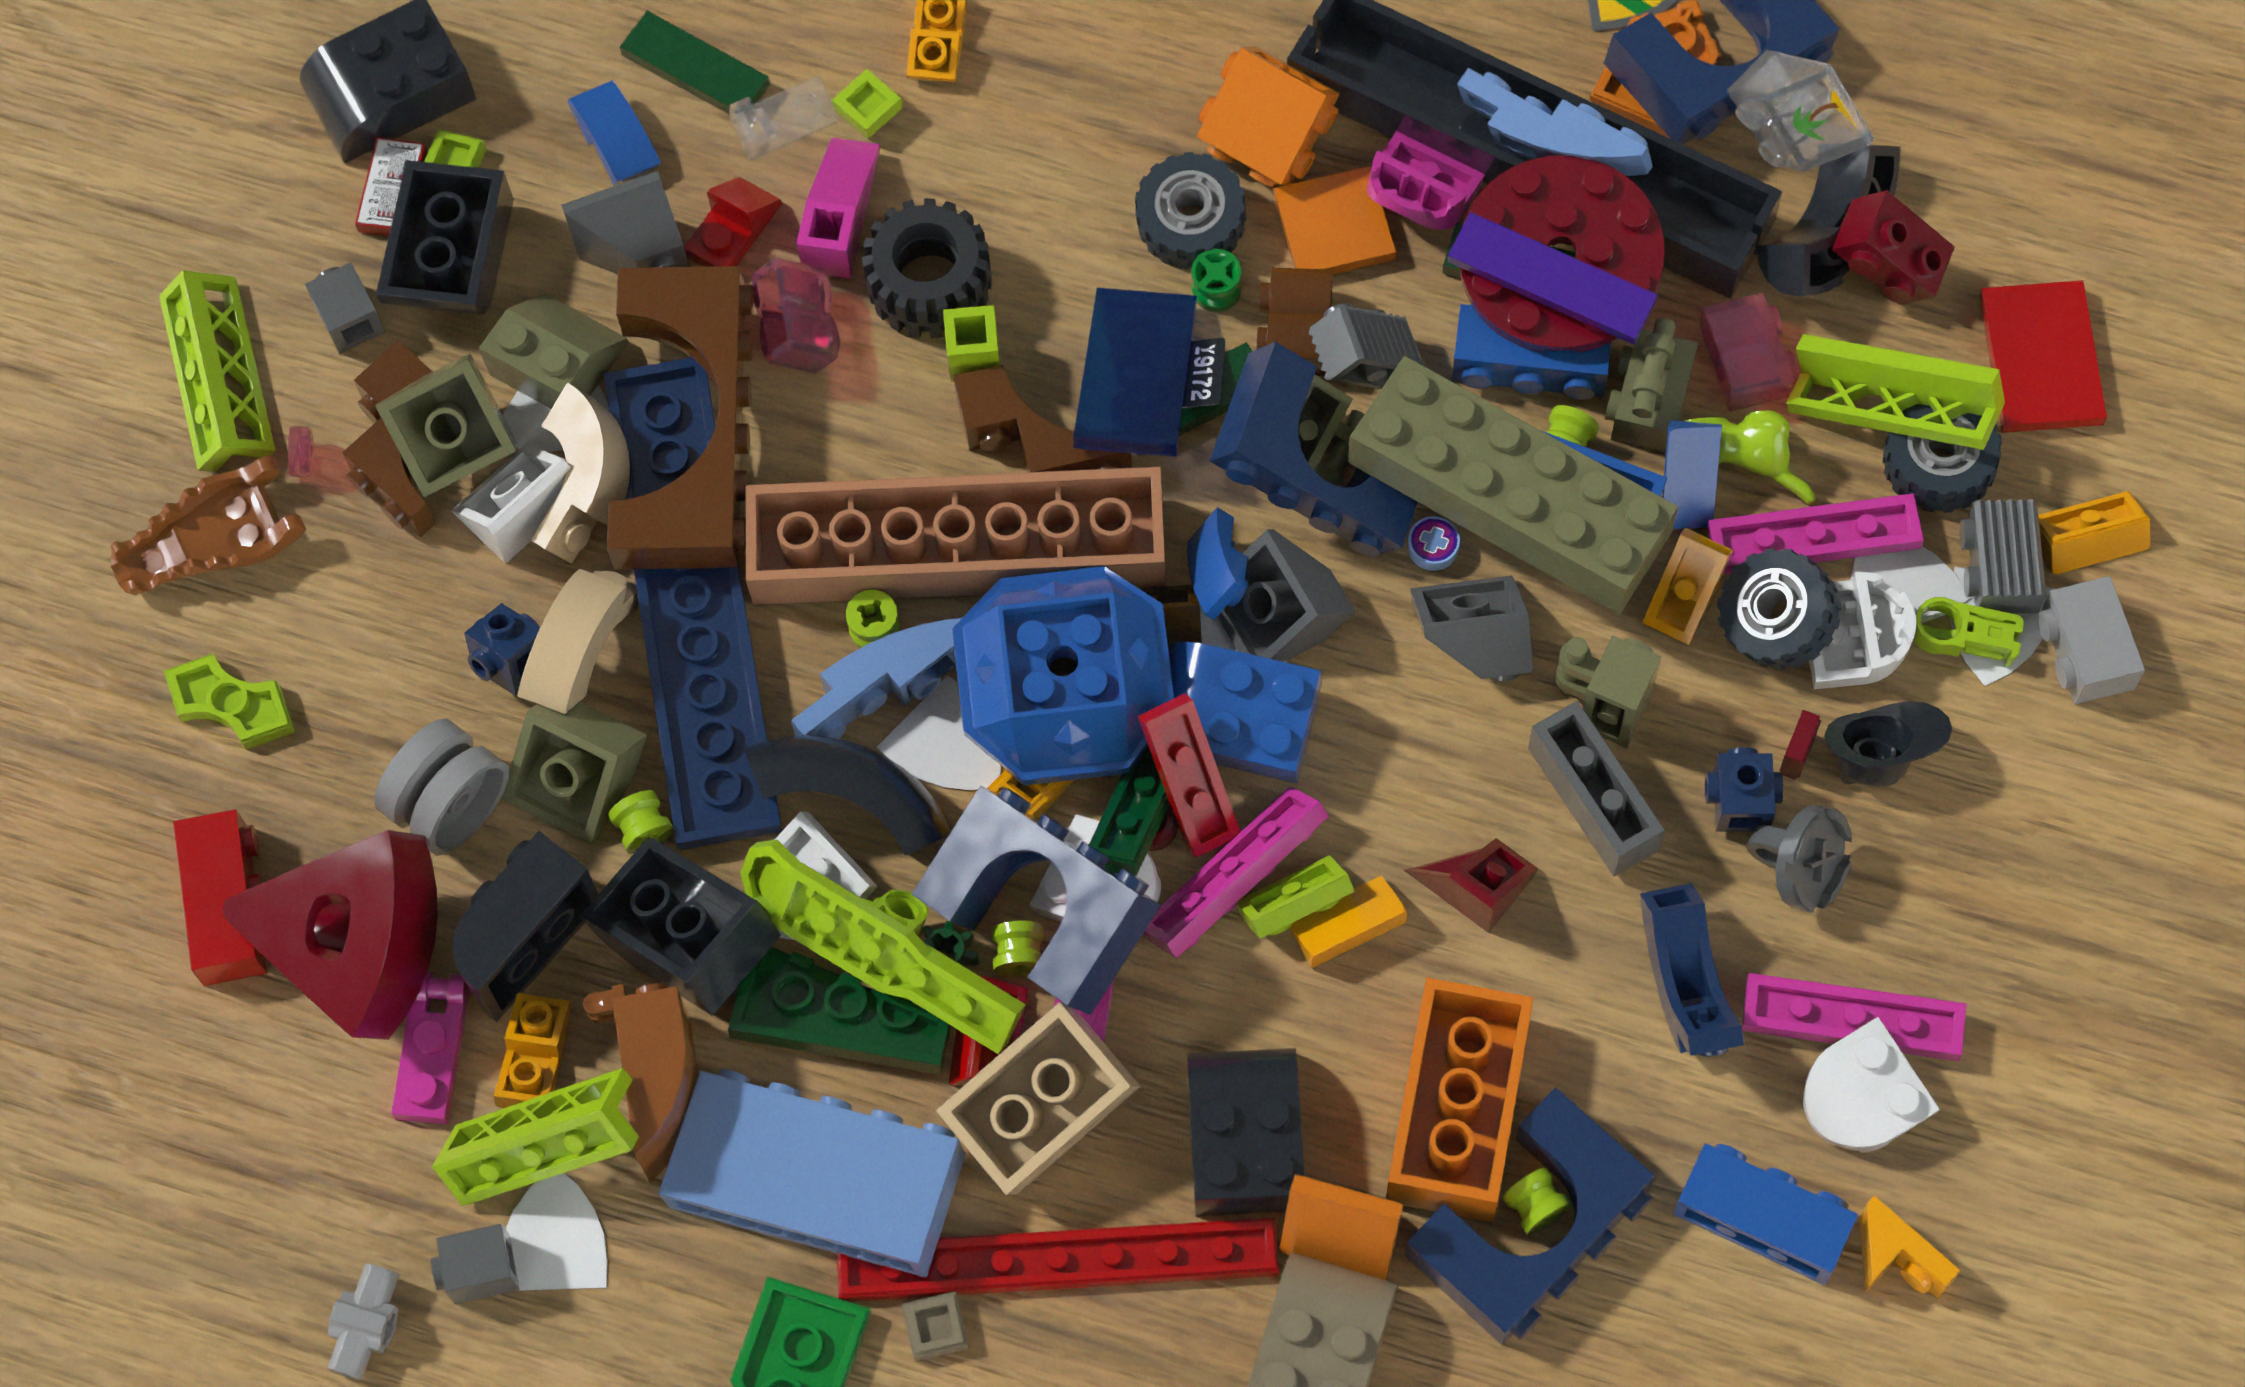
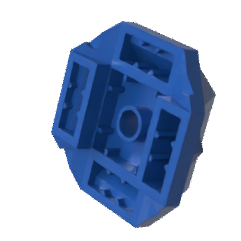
[952,566,1174,786]

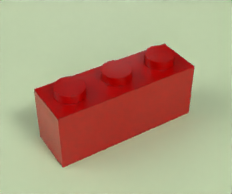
[173,809,267,986]

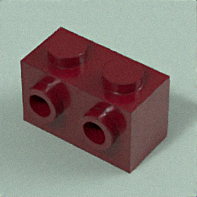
[1832,190,1955,305]

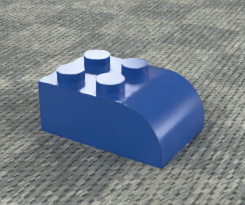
[1168,642,1322,784]

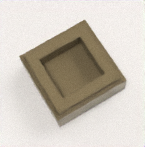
[902,1291,969,1361]

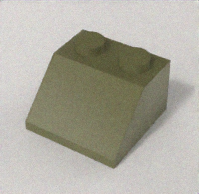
[478,293,629,409]
[375,353,518,497]
[501,701,647,844]

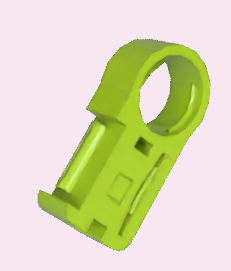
[1913,597,2024,667]

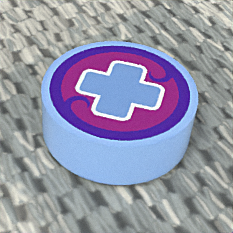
[1408,516,1460,571]

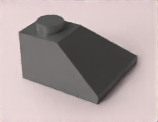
[562,171,689,275]
[1217,529,1356,662]
[1410,575,1533,681]

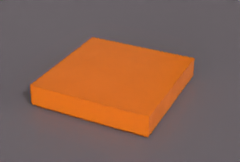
[1273,166,1396,274]
[1279,1175,1403,1280]

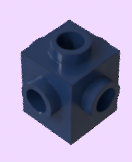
[464,603,540,696]
[1705,747,1783,832]

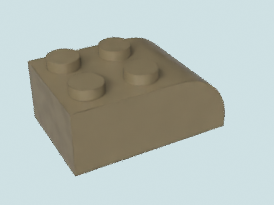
[1248,1252,1398,1387]

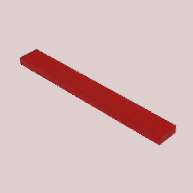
[837,1218,1279,1302]

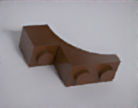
[342,340,436,537]
[953,364,1132,473]

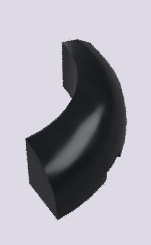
[1756,145,1901,296]
[744,735,953,856]

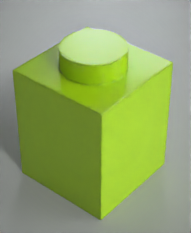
[943,305,1000,382]

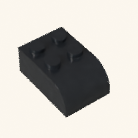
[300,0,477,164]
[376,160,514,315]
[453,831,599,1022]
[580,836,781,1016]
[1187,1048,1304,1216]

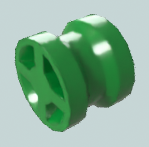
[1191,249,1242,312]

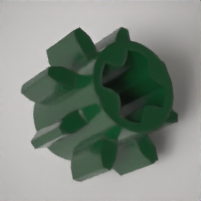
[923,920,980,968]

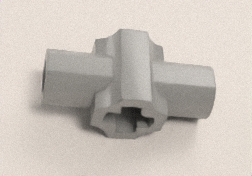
[327,1263,399,1381]

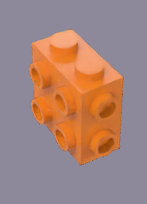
[1196,46,1340,188]

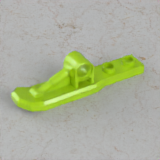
[740,840,1026,1055]

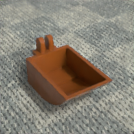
[583,983,699,1183]

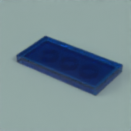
[1073,287,1197,457]

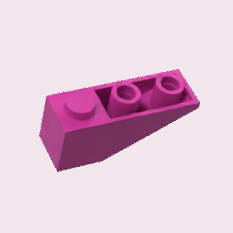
[796,137,881,279]

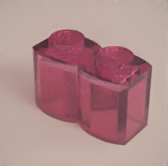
[752,257,841,373]
[1699,293,1798,412]

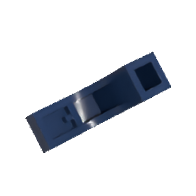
[1640,883,1744,1057]

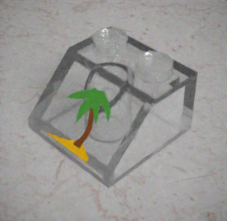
[1727,50,1875,172]

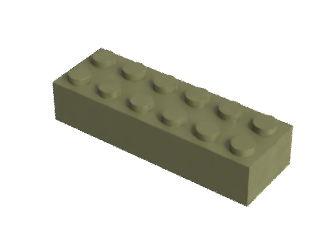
[1348,356,1678,615]

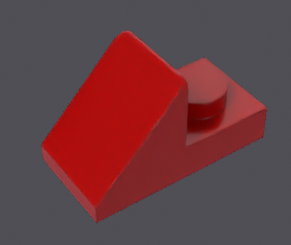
[684,177,782,267]

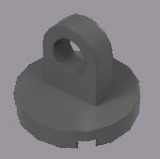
[1746,805,1852,913]

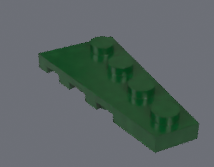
[728,947,952,1075]

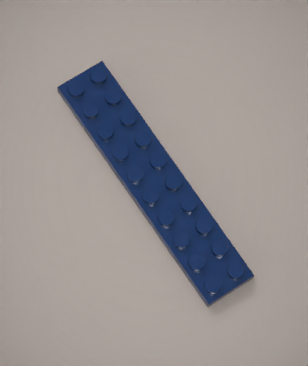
[603,358,783,851]

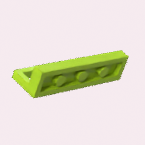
[159,270,276,472]
[1786,334,2005,450]
[432,1068,639,1207]

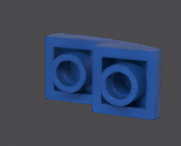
[567,80,661,186]
[1187,507,1248,620]

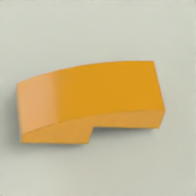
[906,0,967,82]
[493,993,571,1108]

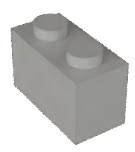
[2038,576,2145,705]

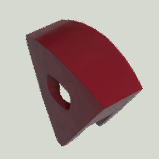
[223,830,438,1040]

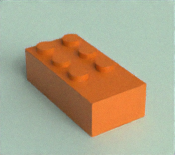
[1385,977,1534,1223]

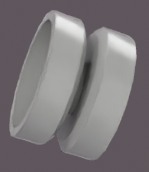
[374,718,509,856]

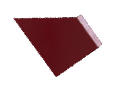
[1404,838,1538,933]

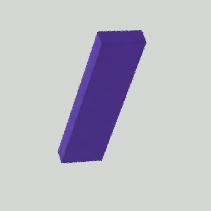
[1448,212,1657,345]

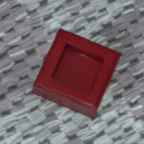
[1779,710,1822,780]

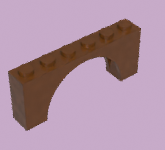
[607,266,754,570]

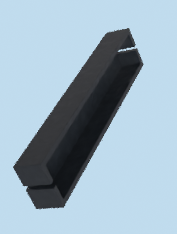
[1287,0,1783,299]

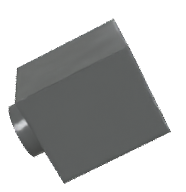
[305,262,385,354]
[431,1224,520,1304]

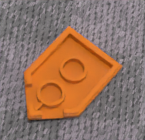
[1590,0,1722,138]

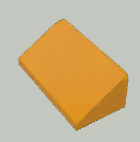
[2038,491,2150,574]
[1289,875,1407,969]

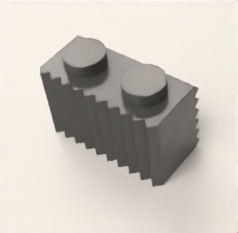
[1308,303,1424,389]
[1959,499,2046,614]

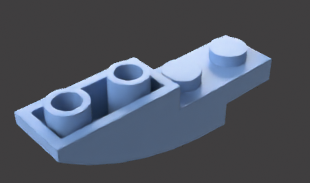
[1457,68,1653,176]
[791,618,962,739]

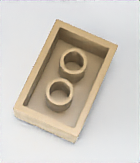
[936,1002,1141,1195]

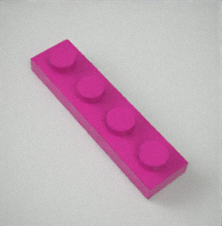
[1706,493,1924,575]
[1143,786,1329,959]
[1742,973,1966,1061]

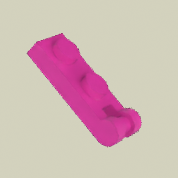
[391,972,470,1124]

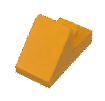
[1642,528,1733,645]
[1860,1195,1960,1299]

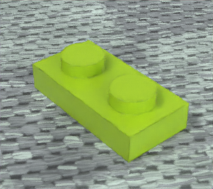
[1237,855,1355,939]

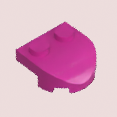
[1367,131,1485,230]

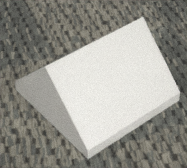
[452,444,571,564]

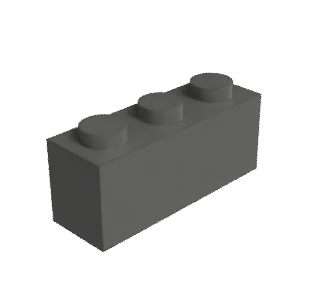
[1528,701,1665,877]

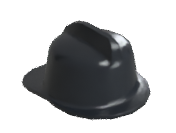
[1824,701,1952,787]

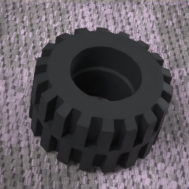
[862,198,992,338]

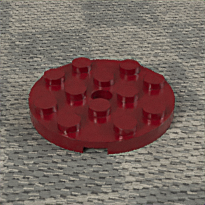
[1459,155,1665,353]

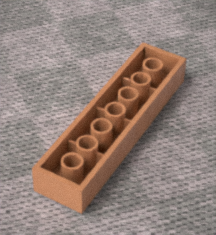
[746,467,1166,605]

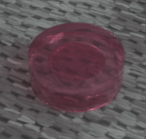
[288,426,314,477]

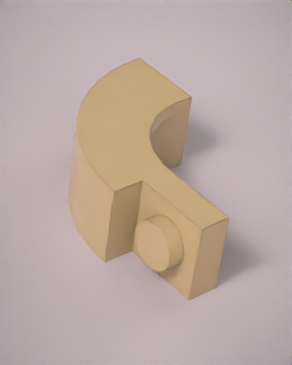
[531,382,630,564]
[517,569,639,714]

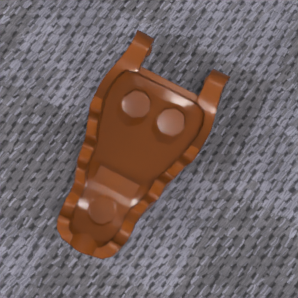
[111,455,306,595]

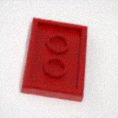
[1979,280,2107,433]

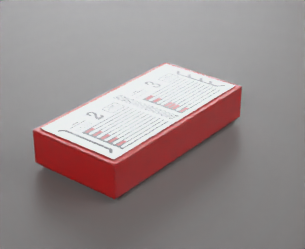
[355,137,428,236]

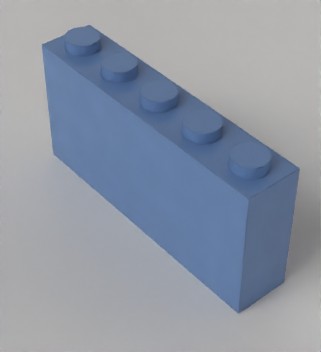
[659,1069,966,1277]

